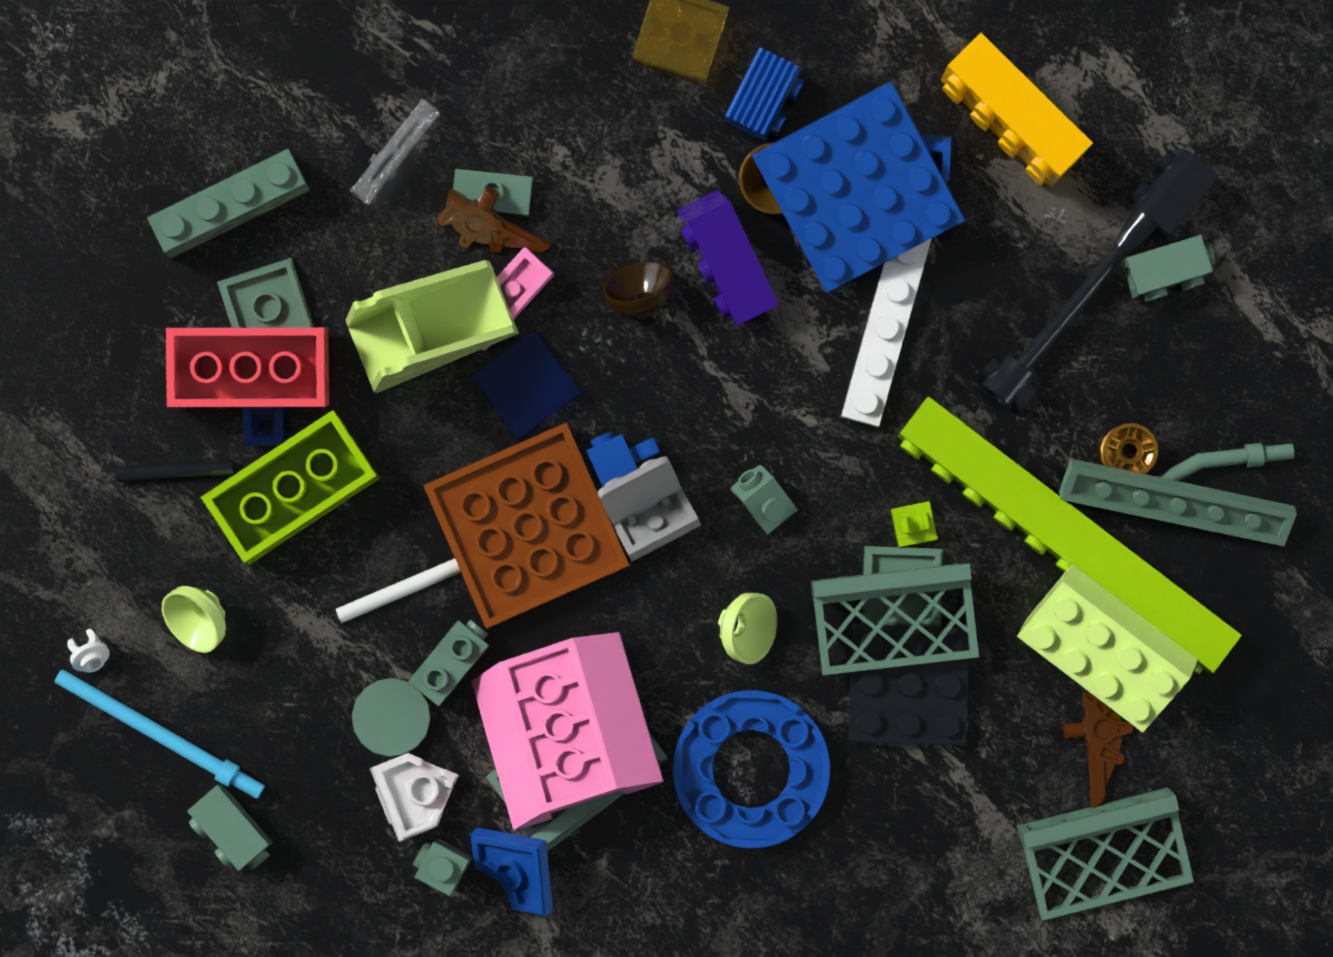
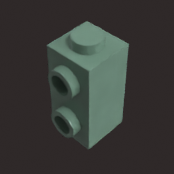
[1121,235,1215,302]
[408,620,490,706]
[187,784,273,871]
[413,838,473,896]

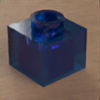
[243,407,286,448]

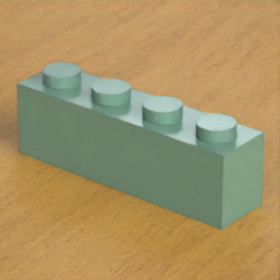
[147,149,310,258]

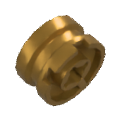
[1100,423,1158,474]

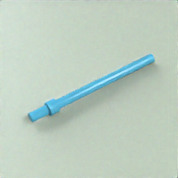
[55,669,265,799]

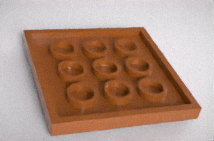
[423,422,630,629]

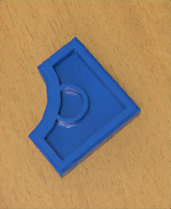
[471,828,553,916]

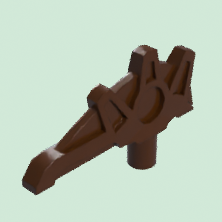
[436,187,551,253]
[1063,692,1133,807]

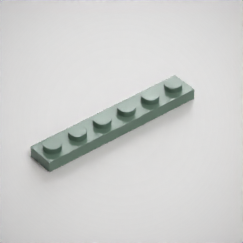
[1059,459,1297,546]

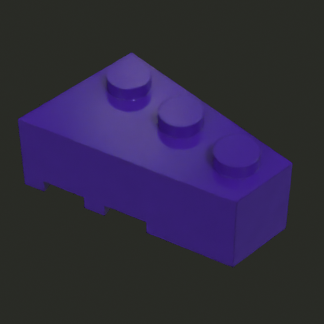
[676,190,779,326]

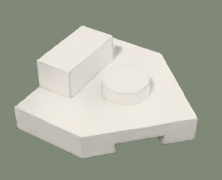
[370,753,459,842]

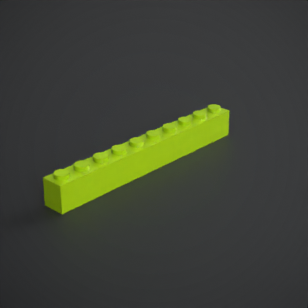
[897,396,1242,674]

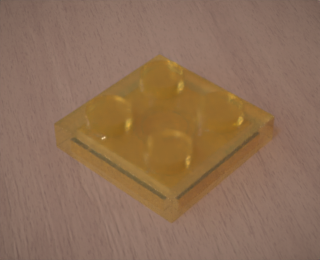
[632,0,729,83]

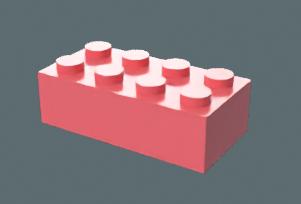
[166,327,329,407]

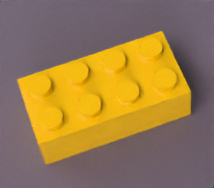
[941,33,1093,188]

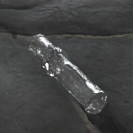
[350,98,440,205]

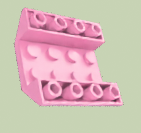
[471,632,664,831]

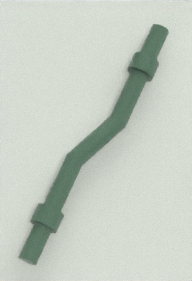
[1067,443,1294,502]

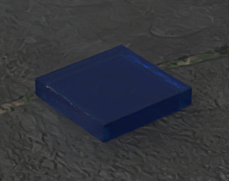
[471,331,581,440]

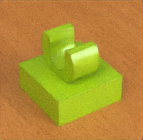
[890,501,938,547]

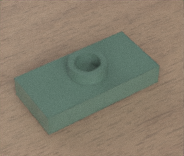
[453,169,533,217]

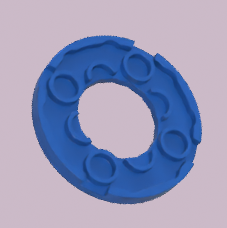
[673,690,830,848]

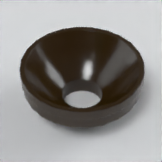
[603,261,674,319]

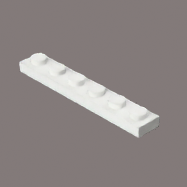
[841,238,932,428]

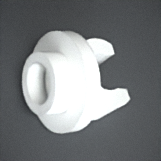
[68,629,110,673]

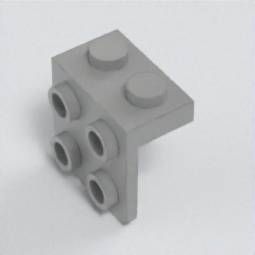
[597,456,701,561]

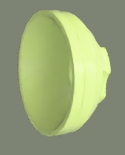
[162,586,226,653]
[718,593,777,664]

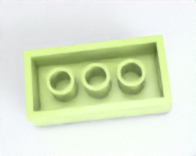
[1017,564,1198,732]

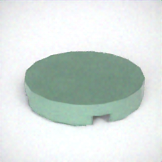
[352,678,431,757]

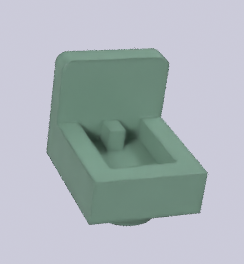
[731,465,798,535]

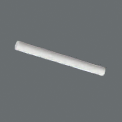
[336,558,461,623]

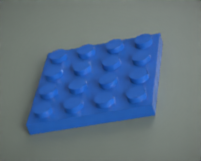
[752,80,965,293]

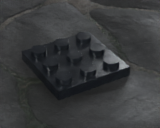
[848,624,969,745]

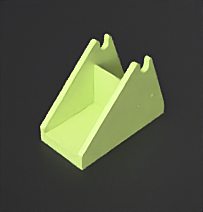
[345,260,519,393]

